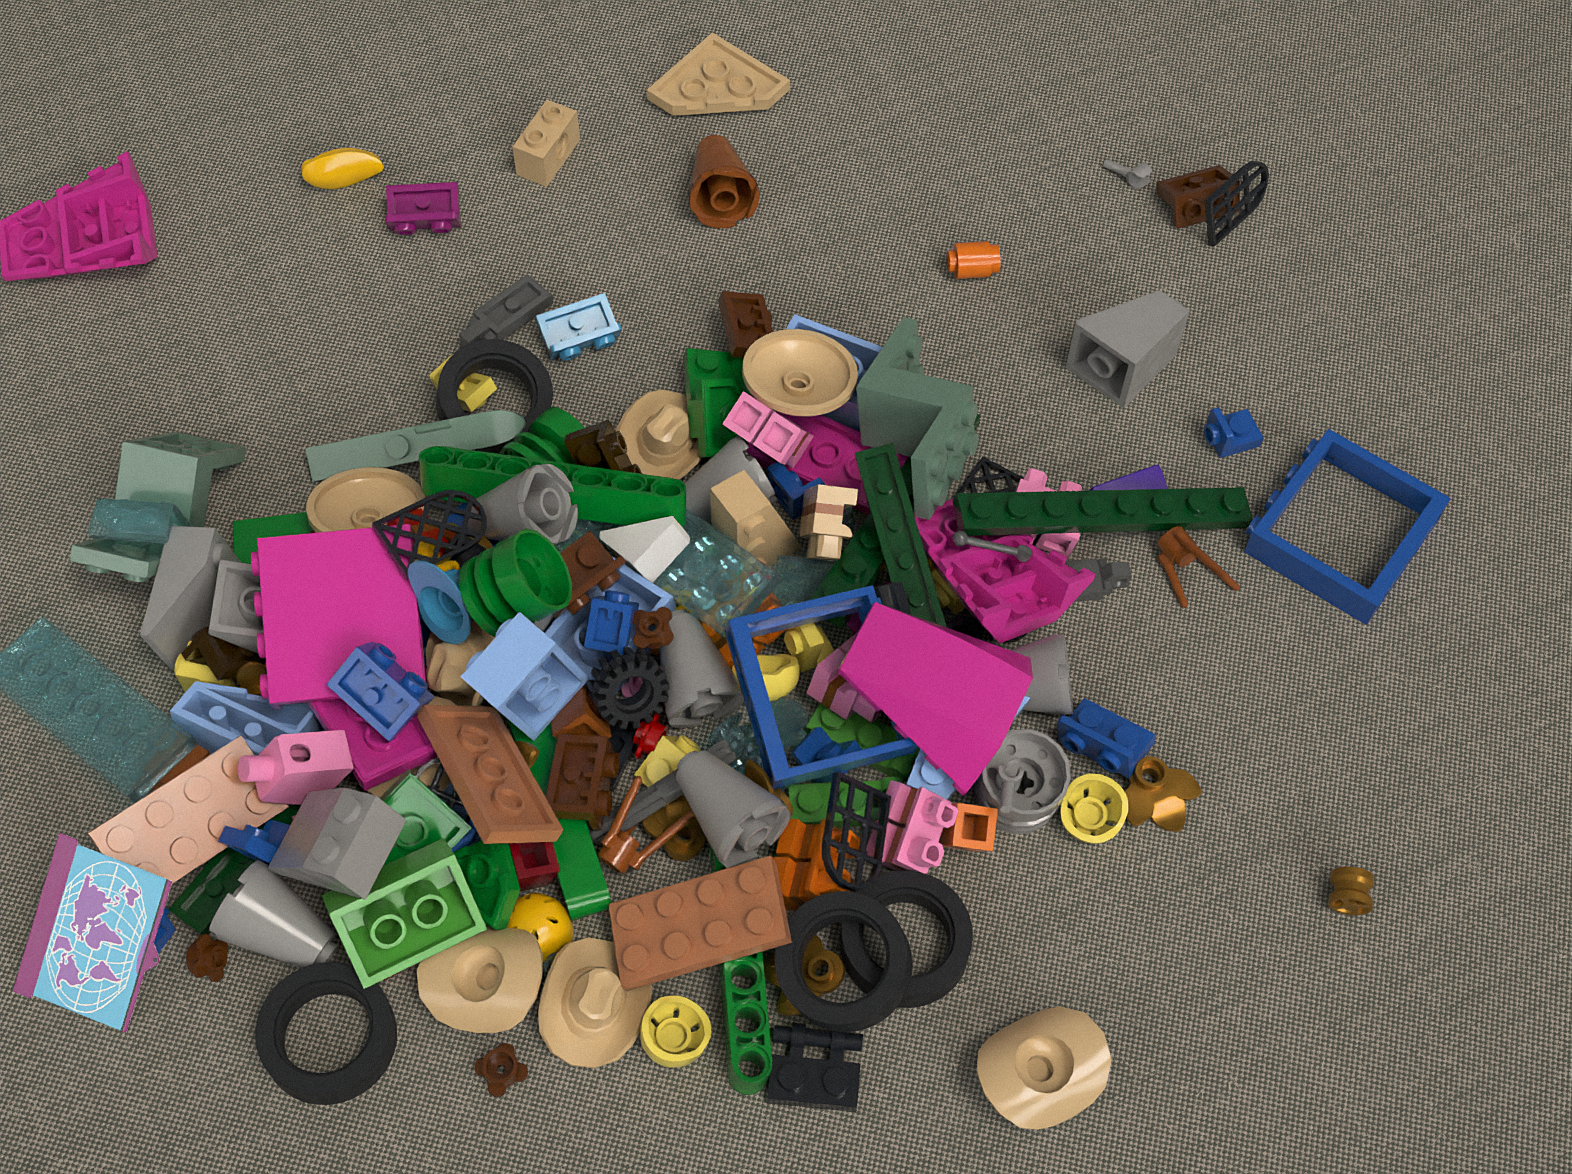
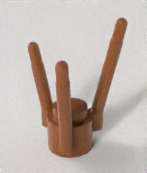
[1157,526,1240,608]
[597,776,695,875]

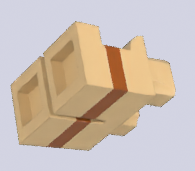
[800,484,858,561]

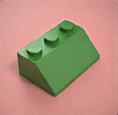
[322,838,487,989]

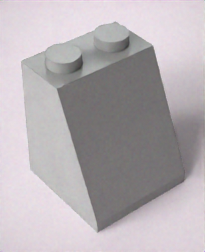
[1065,290,1190,408]

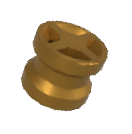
[1328,866,1374,915]

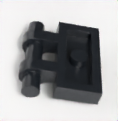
[767,1022,863,1112]

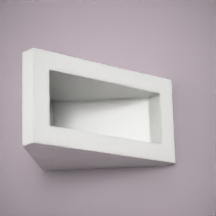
[600,516,690,583]

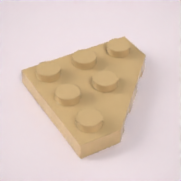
[646,32,790,116]

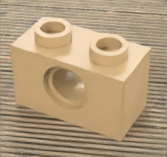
[512,100,580,187]

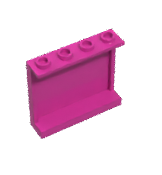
[251,524,426,710]

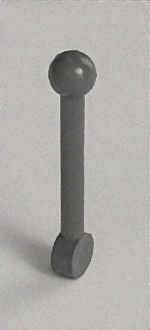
[952,531,1032,562]

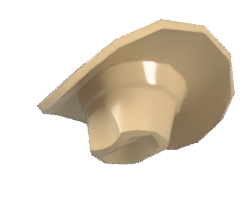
[616,390,703,480]
[425,621,496,706]
[417,927,543,1033]
[538,937,653,1068]
[977,1006,1112,1130]

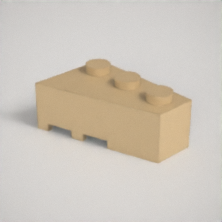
[710,470,802,575]

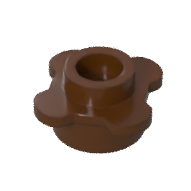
[633,607,674,649]
[186,934,228,982]
[475,1043,528,1097]

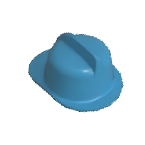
[407,560,474,644]

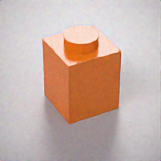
[938,803,998,852]

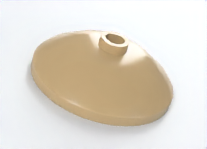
[742,329,858,417]
[306,467,425,533]

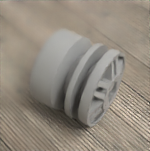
[974,729,1071,834]

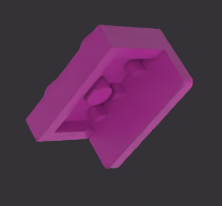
[385,182,461,235]

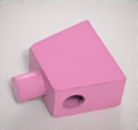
[238,730,354,805]

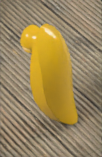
[301,148,384,190]

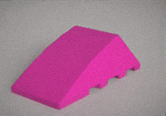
[0,151,158,281]
[913,499,1096,643]
[837,602,1033,796]

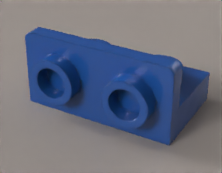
[326,642,434,742]
[1057,698,1155,778]

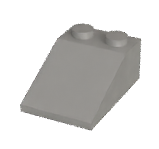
[140,526,241,671]
[208,560,264,654]
[267,788,406,900]

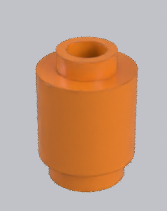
[946,241,1001,279]

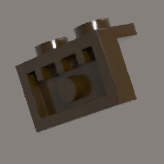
[564,419,642,474]
[181,627,266,681]

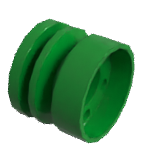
[500,407,585,465]
[458,528,572,637]

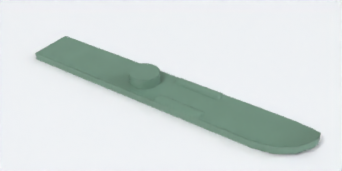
[305,410,526,482]

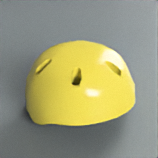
[732,654,800,702]
[1060,773,1128,844]
[640,995,711,1068]

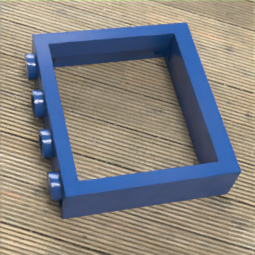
[1244,428,1451,625]
[724,585,919,789]

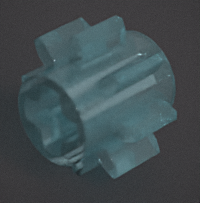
[770,697,809,751]

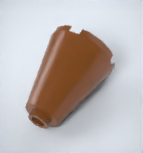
[689,135,760,228]

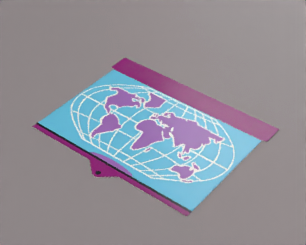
[13,832,172,1033]

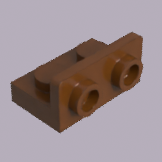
[1156,165,1240,228]
[718,291,773,358]
[552,531,627,619]
[546,734,620,830]

